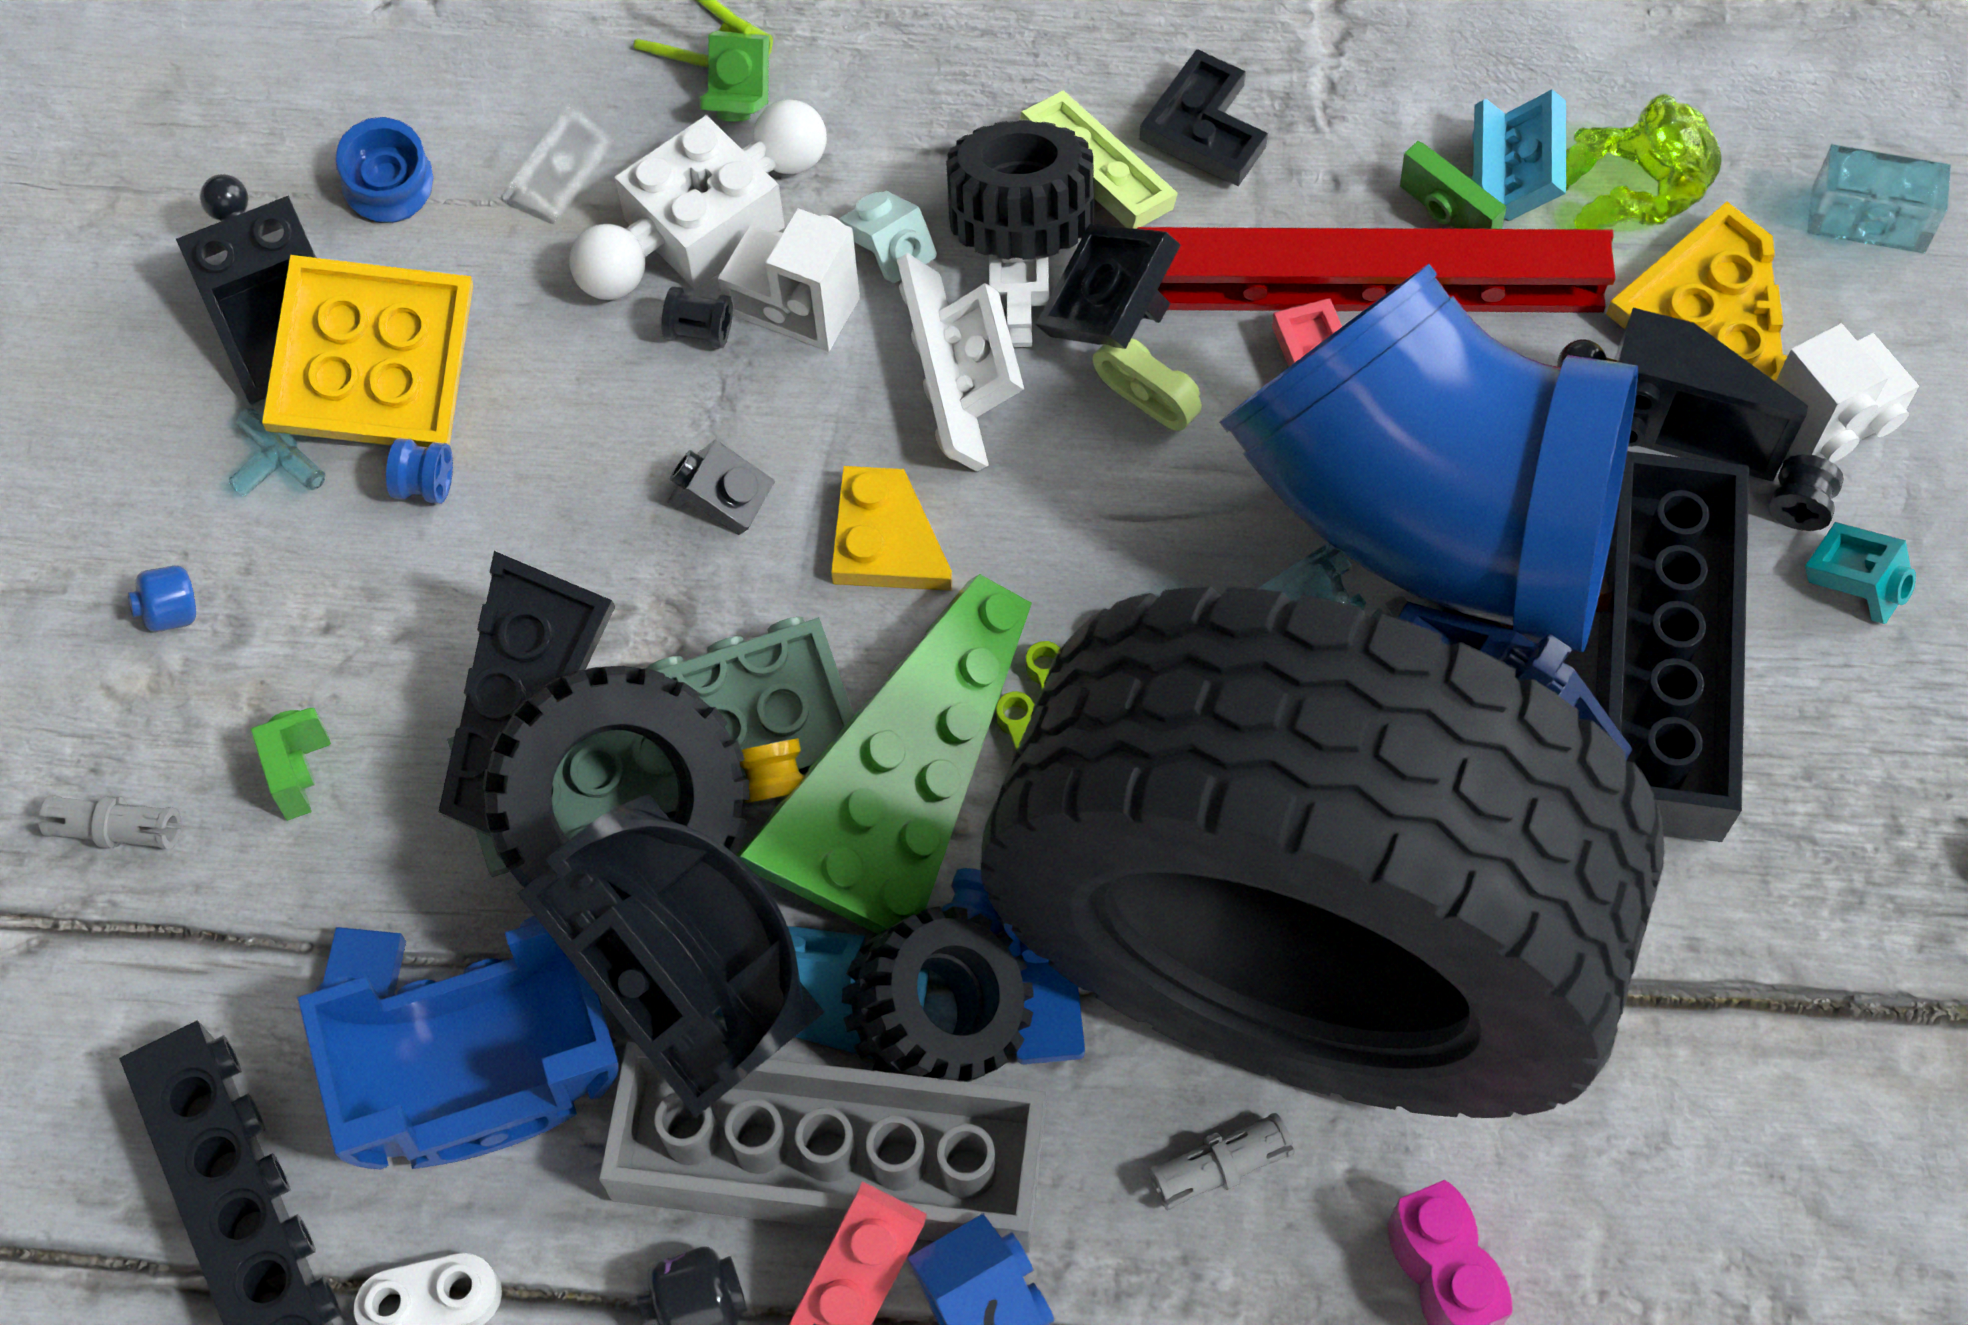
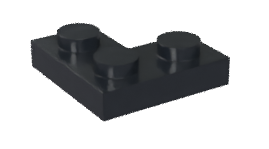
[1139,49,1268,187]

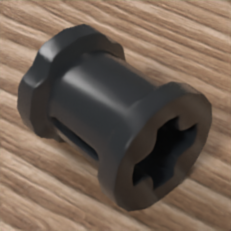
[661,286,733,349]

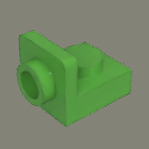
[700,31,769,121]
[250,708,331,821]

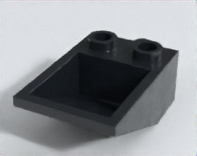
[176,174,316,405]
[1557,307,1808,482]

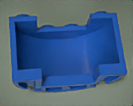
[297,916,619,1170]

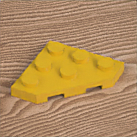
[1606,202,1787,381]

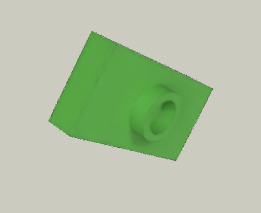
[1400,141,1506,229]

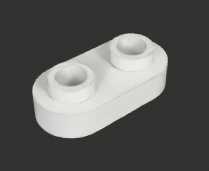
[354,1253,502,1325]

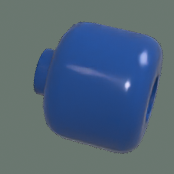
[128,565,196,632]

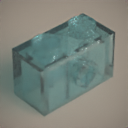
[1807,144,1951,254]

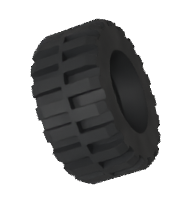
[482,666,750,900]

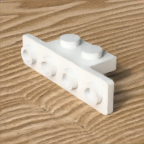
[897,253,1024,472]

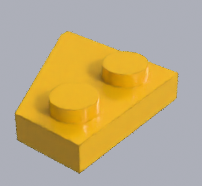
[831,466,952,591]

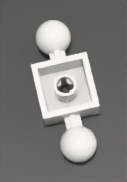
[569,100,827,300]

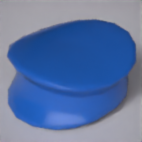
[336,117,434,223]

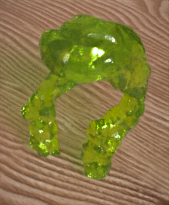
[1566,93,1723,229]

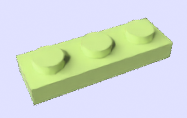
[1020,90,1178,229]

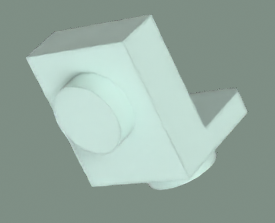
[839,191,937,283]

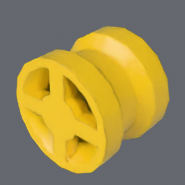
[740,738,805,803]

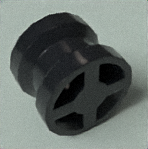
[1769,454,1844,531]

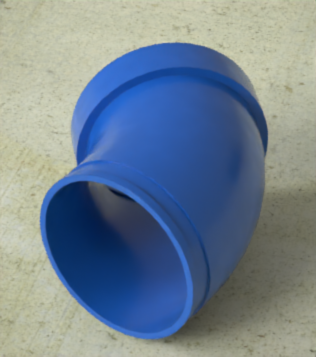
[1219,264,1638,653]

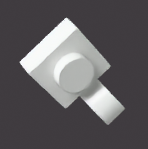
[989,255,1049,347]

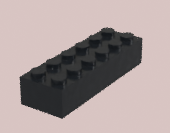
[1596,451,1749,842]

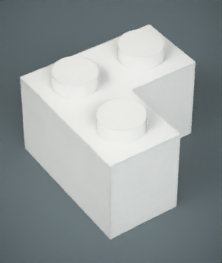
[718,208,860,352]
[1775,323,1919,463]

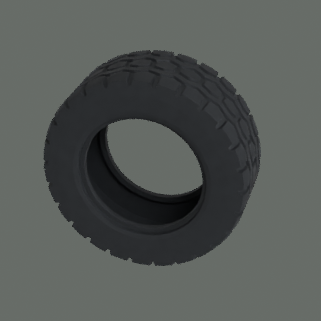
[981,587,1665,1118]

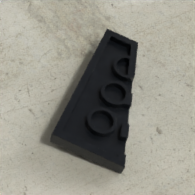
[438,551,615,837]

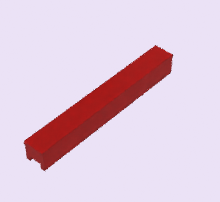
[1137,227,1616,313]

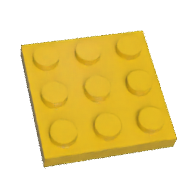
[262,255,474,447]

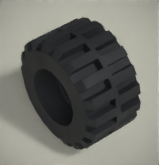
[946,120,1094,260]
[842,906,1034,1082]

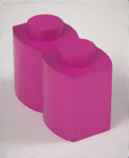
[1388,1180,1513,1325]

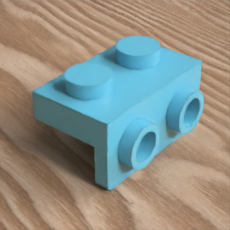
[1471,89,1566,221]

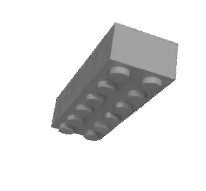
[600,1042,1046,1253]

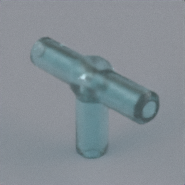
[229,408,326,496]

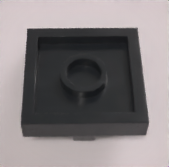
[1035,224,1181,349]

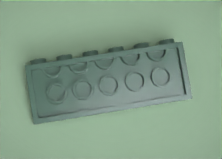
[447,616,854,878]

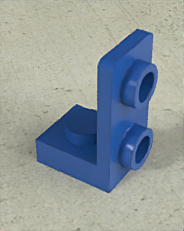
[1004,923,1085,1065]

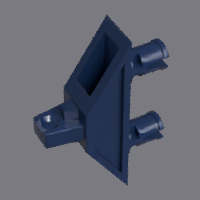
[1397,601,1632,761]

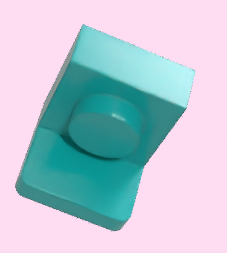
[1805,522,1916,624]

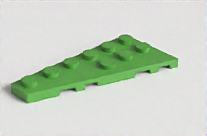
[736,574,1032,934]

